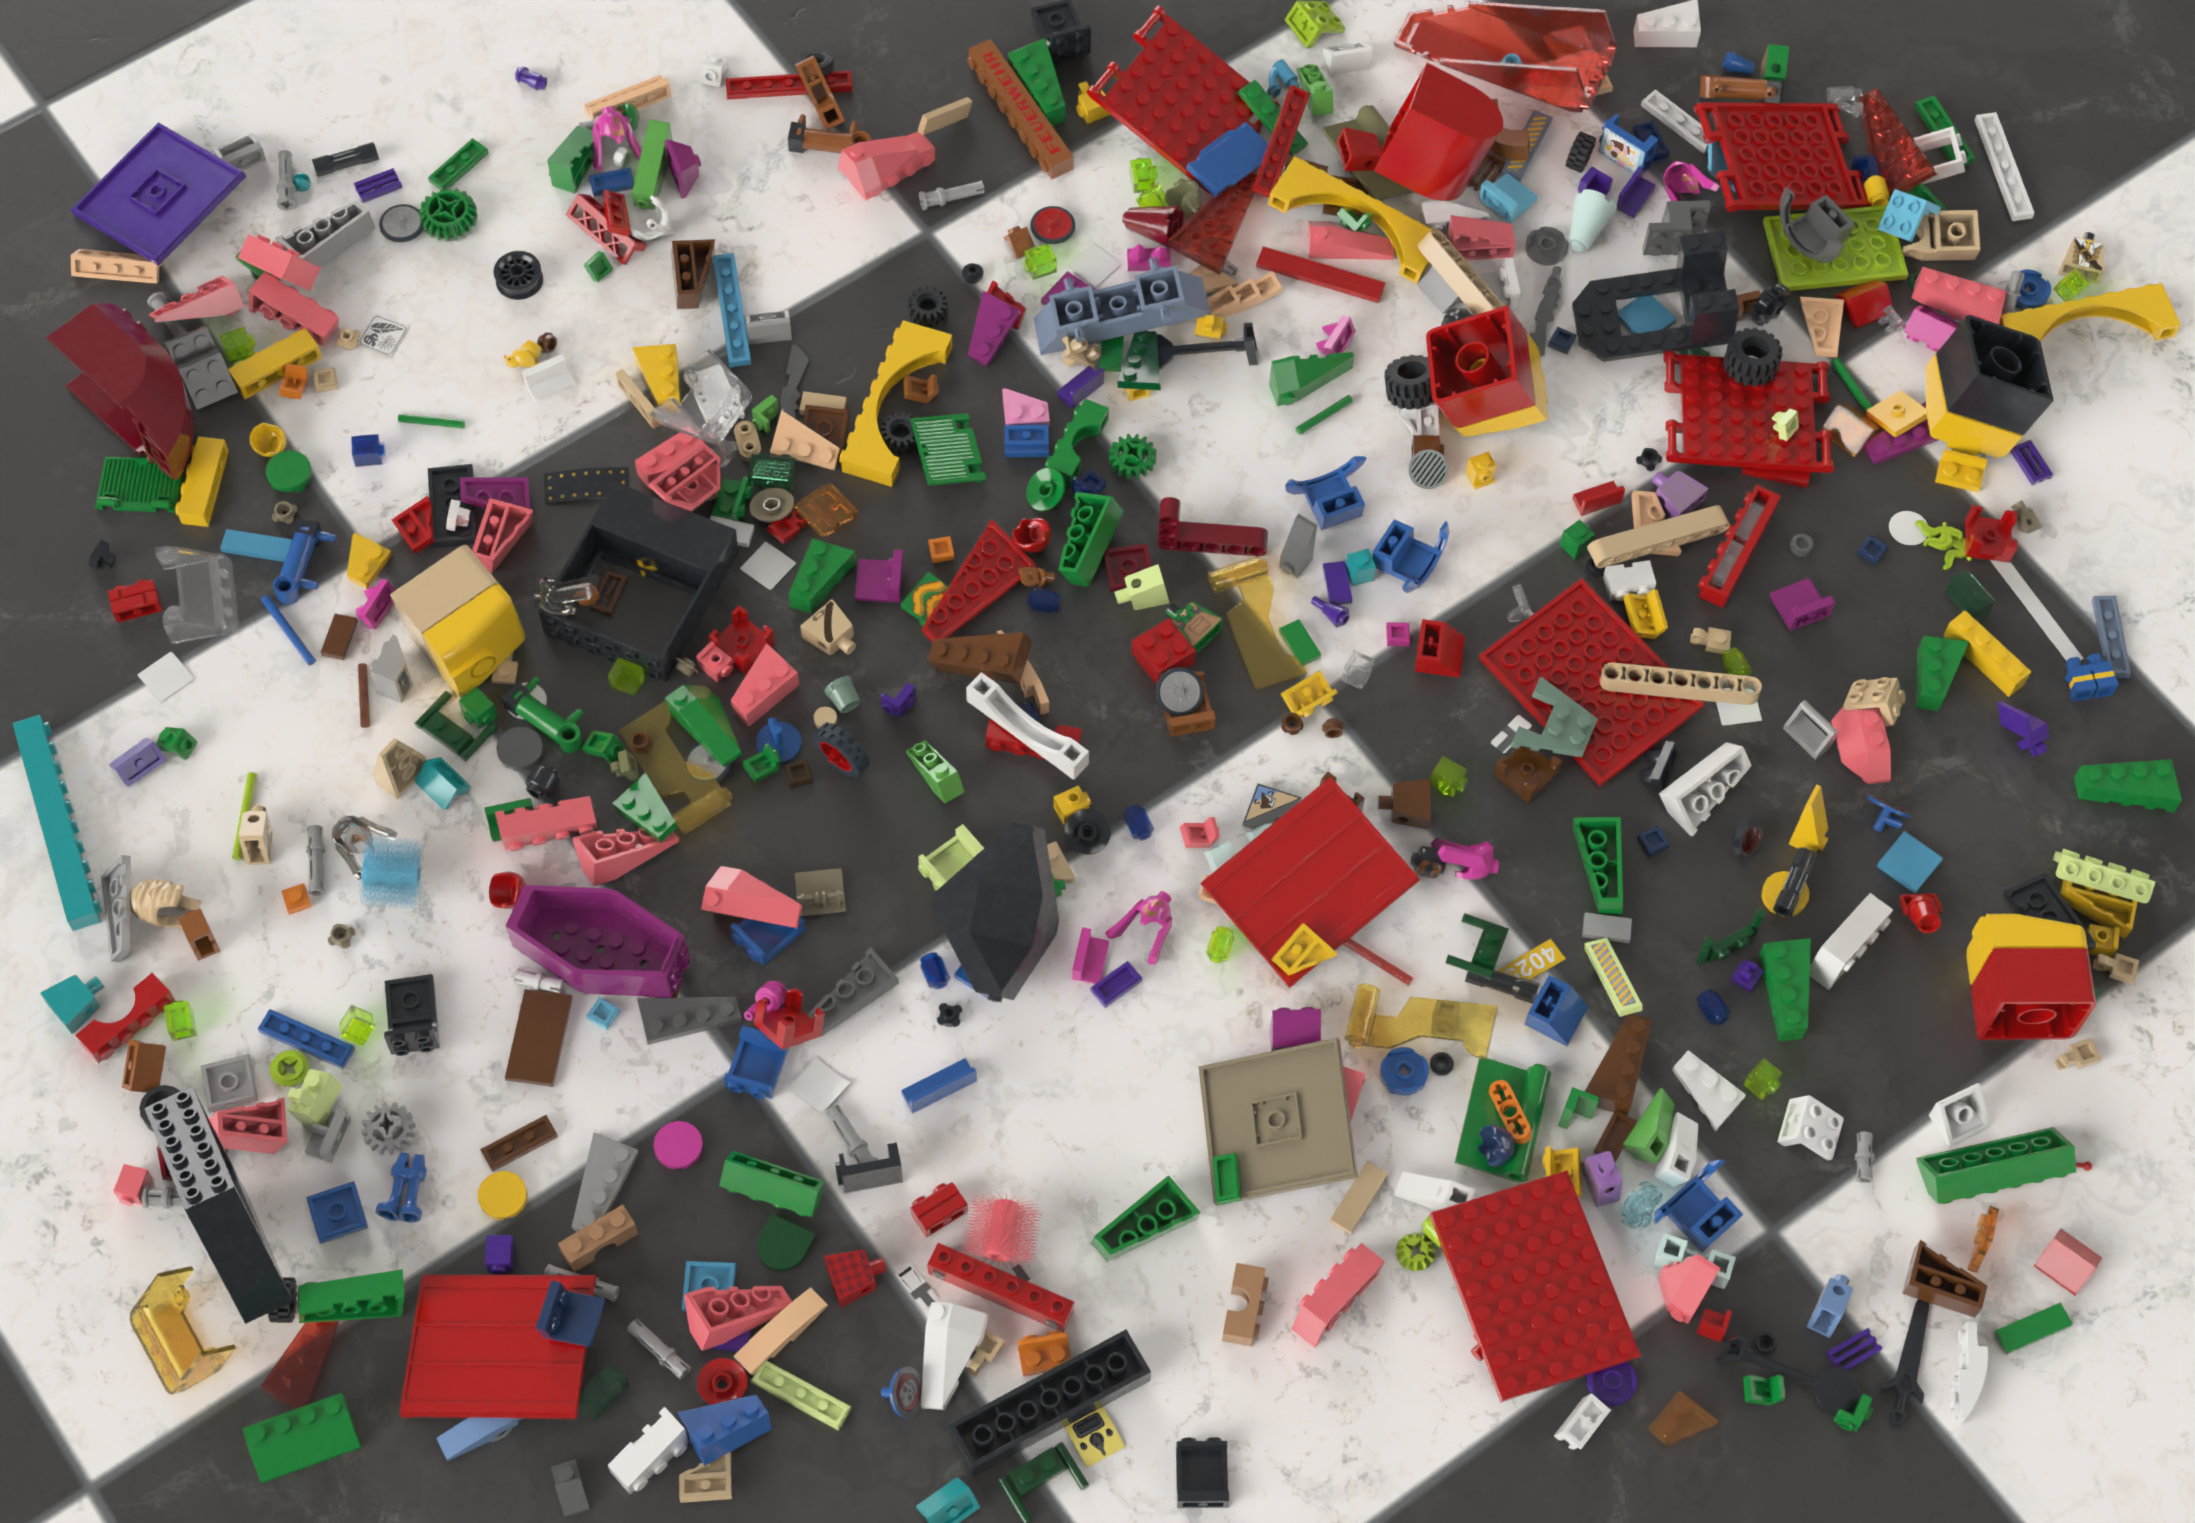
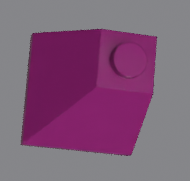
[665,140,701,199]

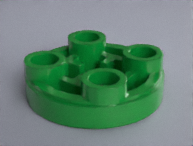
[266,450,312,492]

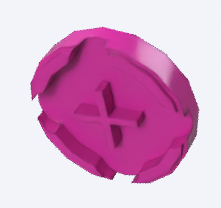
[653,1121,703,1169]

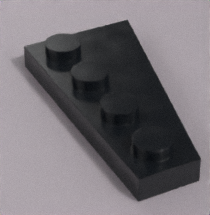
[2004,872,2096,951]

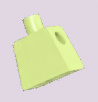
[1114,564,1169,610]

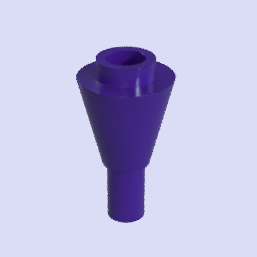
[1311,596,1350,628]

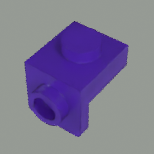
[881,683,917,718]

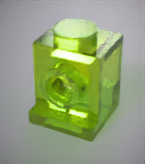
[2053,268,2090,302]

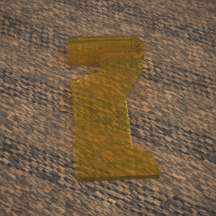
[1208,556,1307,690]
[619,701,733,835]
[1344,984,1498,1060]

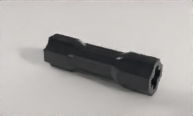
[312,142,379,177]
[1773,848,1818,917]
[1465,970,1540,1004]

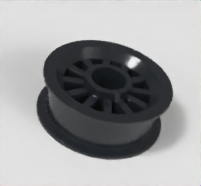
[493,251,543,300]

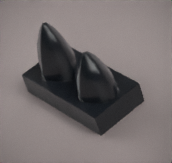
[1639,741,1680,792]

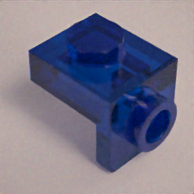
[1072,469,1106,495]

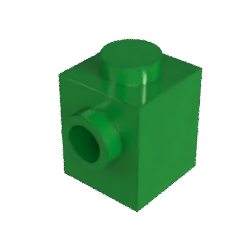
[1560,519,1595,560]
[459,687,497,729]

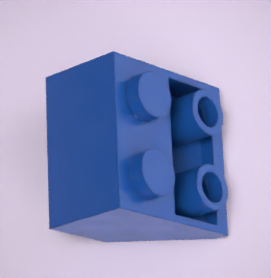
[1524,975,1589,1046]

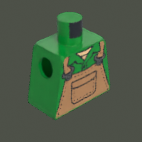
[1760,44,1789,82]
[1166,602,1222,654]

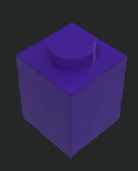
[485,1235,515,1275]

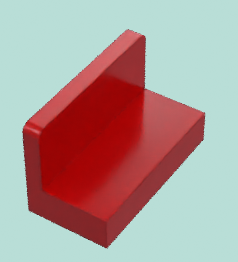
[1572,480,1625,516]

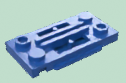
[1186,122,1268,197]

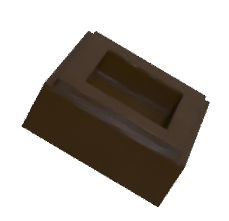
[785,759,813,788]

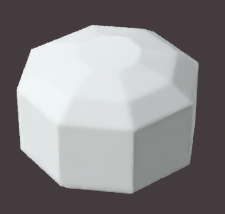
[613,146,632,168]

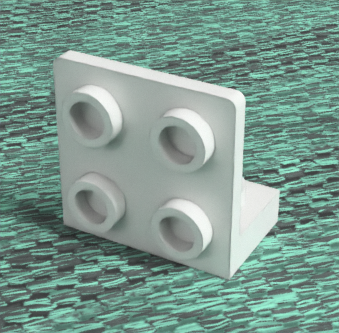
[1478,258,1521,309]
[1777,1095,1844,1160]

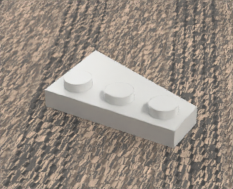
[1672,1050,1746,1132]

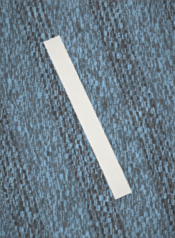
[1990,560,2084,661]

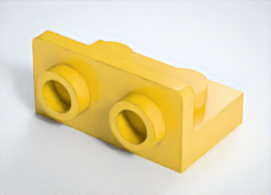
[1935,449,1988,493]

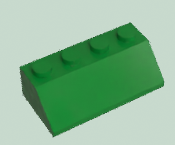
[242,1393,361,1484]

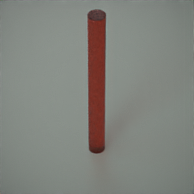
[1343,938,1413,986]

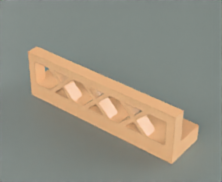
[584,75,672,119]
[71,249,164,284]

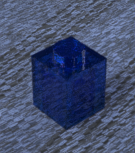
[351,434,386,467]

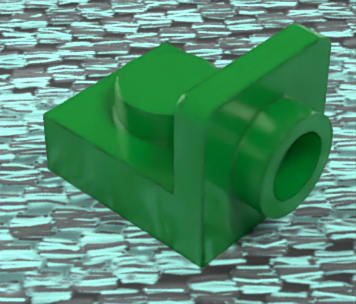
[582,730,624,764]

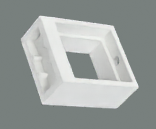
[1903,126,1967,184]

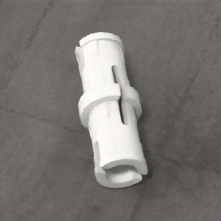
[513,968,564,994]

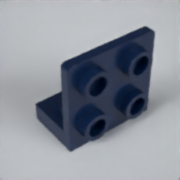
[535,1280,606,1347]

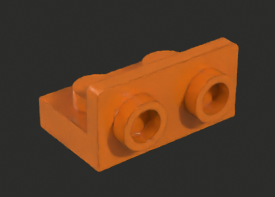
[1018,1330,1071,1377]

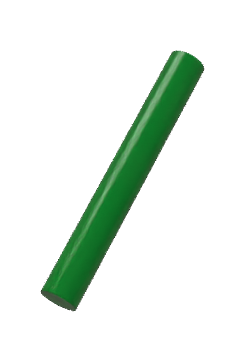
[1831,357,1873,412]
[1295,395,1353,435]
[398,413,465,429]

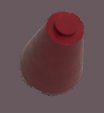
[1122,205,1184,249]

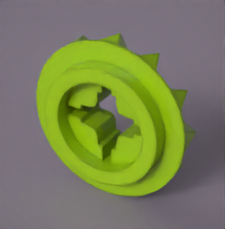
[270,1050,309,1088]
[1396,1232,1436,1271]

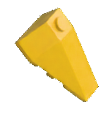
[1789,785,1829,853]

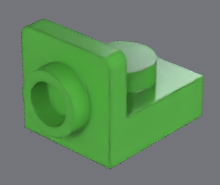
[752,395,779,435]

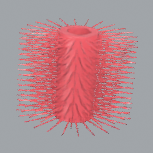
[961,1192,1044,1268]

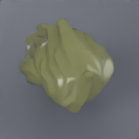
[1164,178,1202,217]

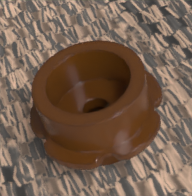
[537,332,557,353]
[1281,713,1304,735]
[1322,718,1345,738]
[630,732,653,754]

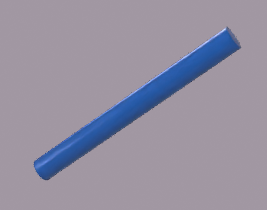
[261,595,316,665]

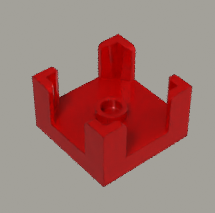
[1965,505,2018,563]
[708,606,775,675]
[754,988,825,1050]

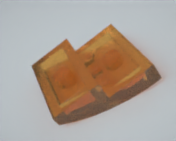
[794,483,859,537]

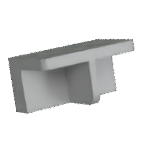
[305,1108,351,1163]

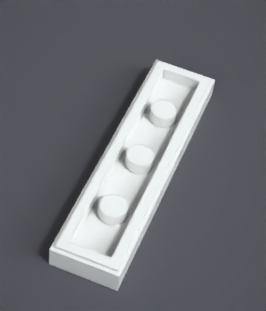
[1641,90,1709,154]

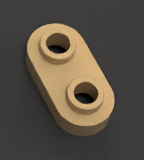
[734,421,762,462]

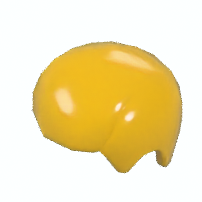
[250,423,286,457]

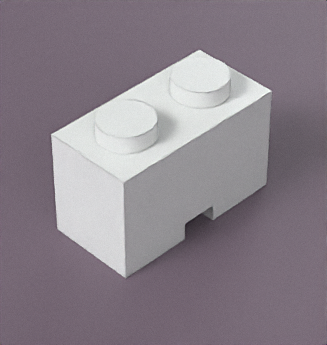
[1603,560,1656,601]

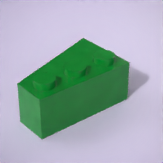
[547,125,594,194]

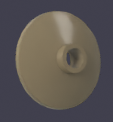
[750,488,794,522]

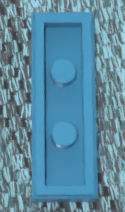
[220,529,292,562]

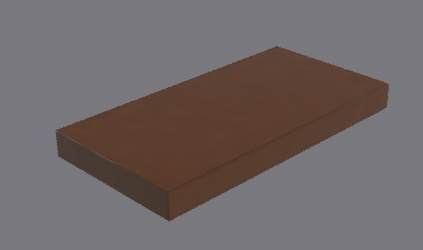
[505,989,573,1087]

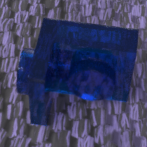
[1850,155,1880,182]

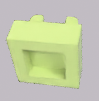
[1772,409,1799,441]

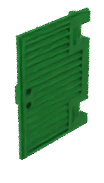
[910,413,986,486]
[95,456,184,513]

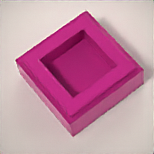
[1386,622,1410,646]

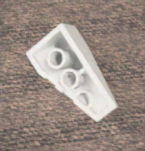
[921,1302,989,1410]

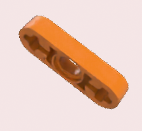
[1489,1080,1533,1144]

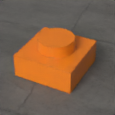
[928,536,954,563]
[281,883,312,915]

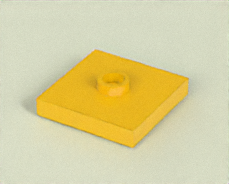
[1866,390,1927,438]

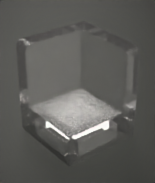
[1342,650,1374,690]

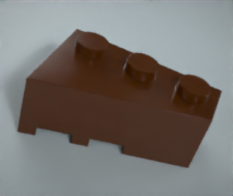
[671,239,715,309]
[1902,1239,1987,1318]

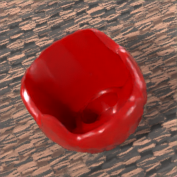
[1012,518,1051,553]
[488,871,526,909]

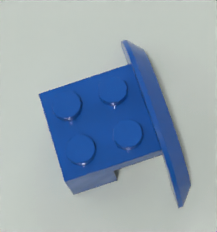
[1285,456,1367,531]
[1372,519,1450,593]
[1654,1160,1744,1253]

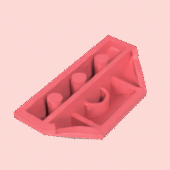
[648,443,721,511]
[1831,706,1891,784]

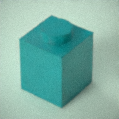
[1346,548,1376,586]

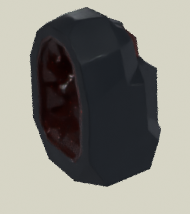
[1732,817,1766,857]

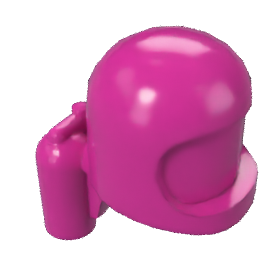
[744,981,787,1023]

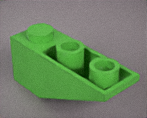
[1297,64,1334,116]
[906,740,965,803]
[1623,1088,1674,1164]

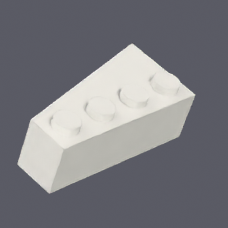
[1810,893,1893,990]

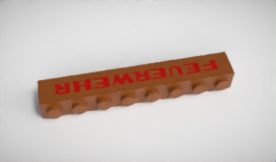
[967,39,1074,180]

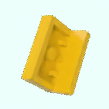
[1623,589,1668,639]
[1280,670,1338,718]
[1542,1146,1582,1197]

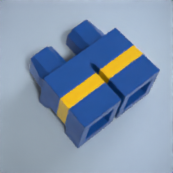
[2064,653,2119,702]

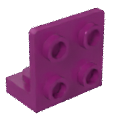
[855,550,904,603]
[1770,578,1835,631]

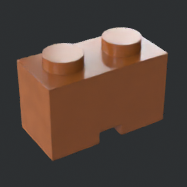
[178,908,221,961]

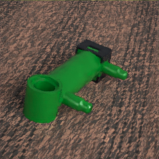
[502,677,583,753]

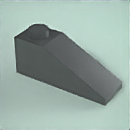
[1279,513,1317,578]

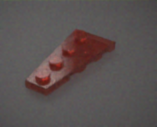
[260,1321,340,1410]

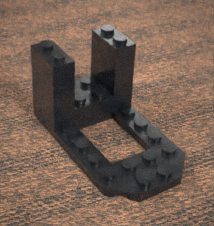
[1572,230,1739,362]

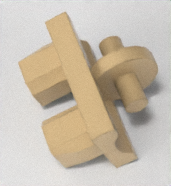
[1062,336,1101,369]

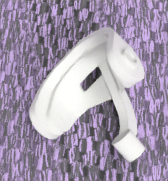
[630,195,674,240]

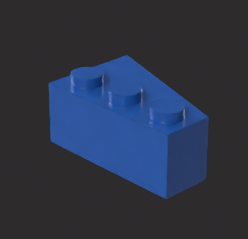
[677,1395,772,1466]

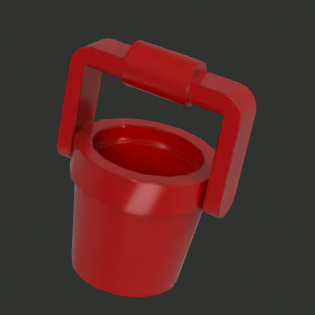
[1899,893,1943,934]

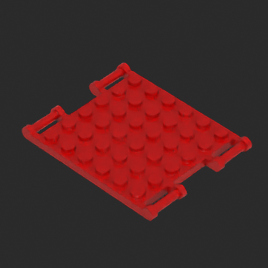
[1087,6,1280,194]
[1694,102,1872,212]
[1663,351,1834,473]

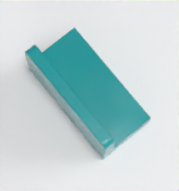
[415,757,472,810]
[916,1477,980,1523]

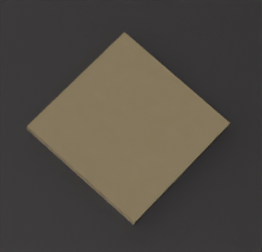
[1198,1037,1358,1206]

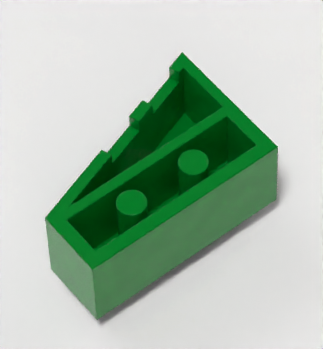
[789,539,856,614]
[1915,636,1969,711]

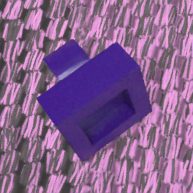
[2017,732,2049,757]
[1730,959,1764,992]

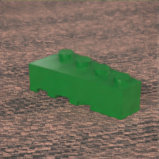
[1091,1175,1201,1262]

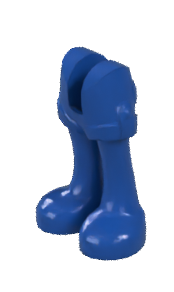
[375,1152,427,1223]

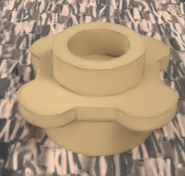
[336,328,360,350]

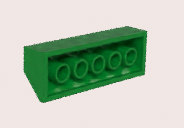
[1916,1127,2076,1204]

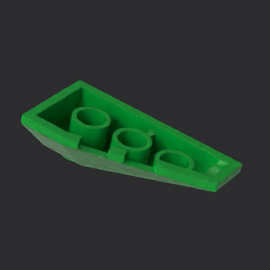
[1269,352,1354,406]
[665,685,742,768]

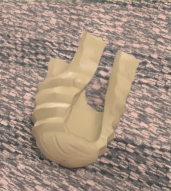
[130,879,201,930]

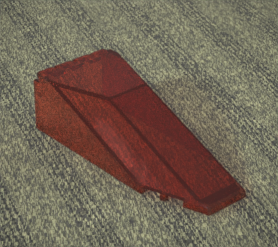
[1394,1,1617,113]

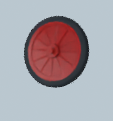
[1030,206,1075,244]

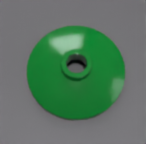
[1026,468,1065,511]

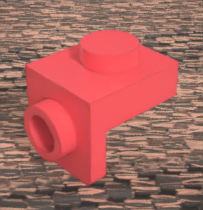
[1180,817,1220,848]

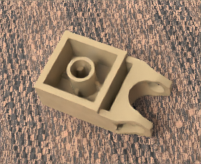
[1902,210,1980,261]

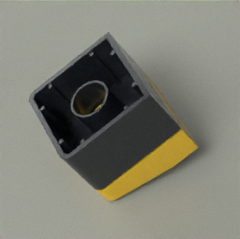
[1925,315,2054,458]

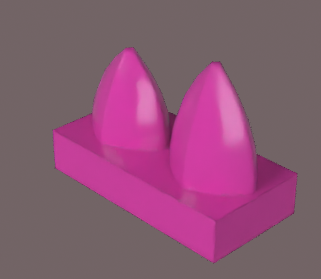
[1127,244,1171,271]
[1316,316,1356,355]
[356,579,396,629]

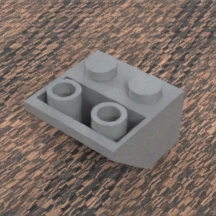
[370,635,413,703]

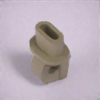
[2011,500,2042,533]

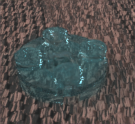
[1621,1181,1663,1229]

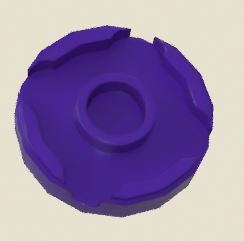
[1586,1362,1638,1407]

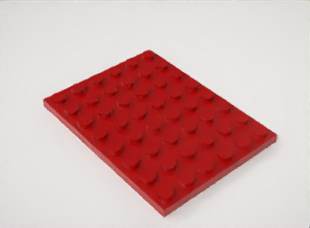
[1479,578,1704,787]
[1429,1170,1641,1403]

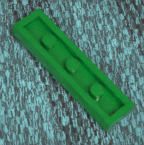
[1238,79,1308,156]
[1914,96,1975,166]

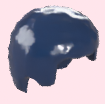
[1478,1124,1515,1167]

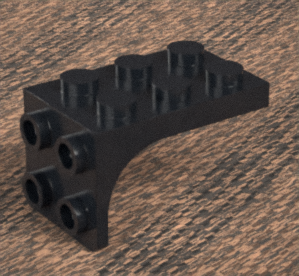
[1031,0,1091,63]
[384,974,440,1056]

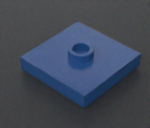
[306,1181,369,1244]

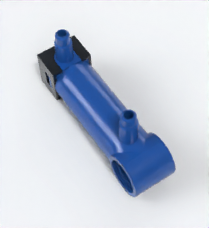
[273,518,336,606]

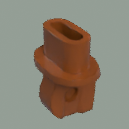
[1018,567,1055,587]

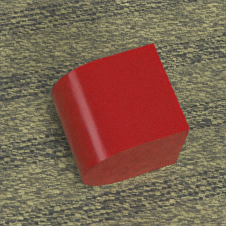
[1374,63,1503,201]

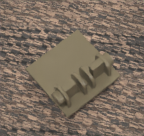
[795,868,846,916]

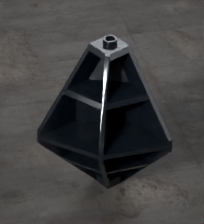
[931,823,1059,1003]

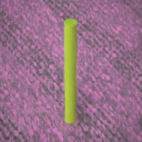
[232,772,257,860]

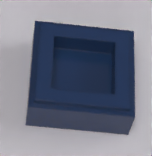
[1548,326,1577,355]
[1856,535,1889,565]
[1637,826,1670,857]

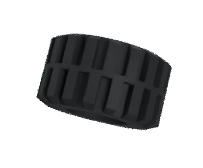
[1723,327,1783,387]
[1384,355,1434,410]

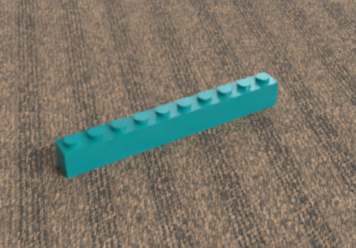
[12,715,102,931]

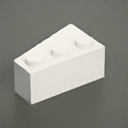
[1633,0,1701,47]
[608,1407,689,1494]

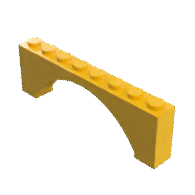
[1268,156,1431,284]
[1999,283,2181,342]
[839,320,953,487]

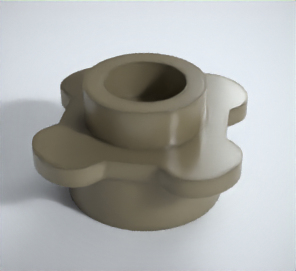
[272,501,298,524]
[675,657,699,677]
[328,924,355,949]

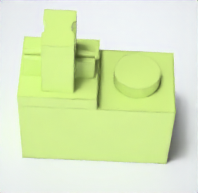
[287,1069,342,1127]

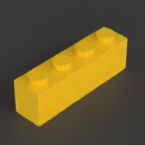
[228,328,322,399]
[176,437,229,527]
[1943,611,2032,697]

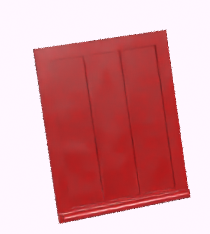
[1200,777,1420,989]
[400,1275,596,1419]

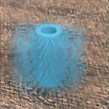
[358,837,424,909]

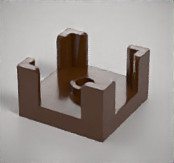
[1494,746,1562,803]

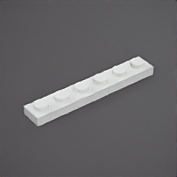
[1974,112,2034,221]

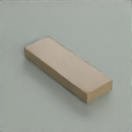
[918,97,973,136]
[616,369,661,429]
[1330,1161,1388,1235]

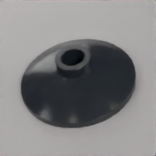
[1064,809,1111,855]

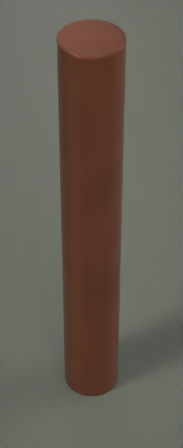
[358,663,370,728]

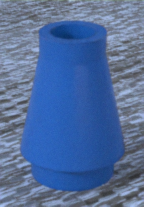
[1722,52,1755,75]

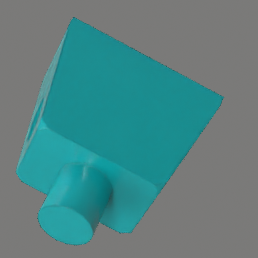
[40,975,104,1034]

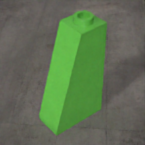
[632,119,673,210]

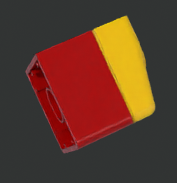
[1426,305,1548,437]
[1966,914,2096,1040]

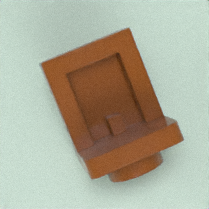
[1003,226,1037,259]
[903,374,939,404]

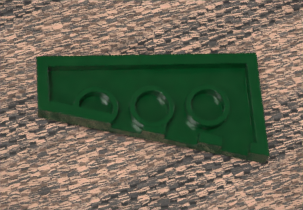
[1117,330,1161,391]

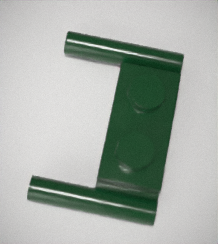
[414,691,497,762]
[1697,909,1765,965]
[1445,913,1509,979]
[998,1442,1090,1523]

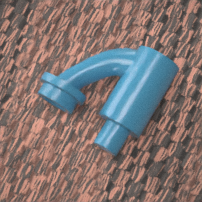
[1267,59,1300,98]

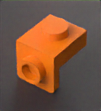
[279,363,308,400]

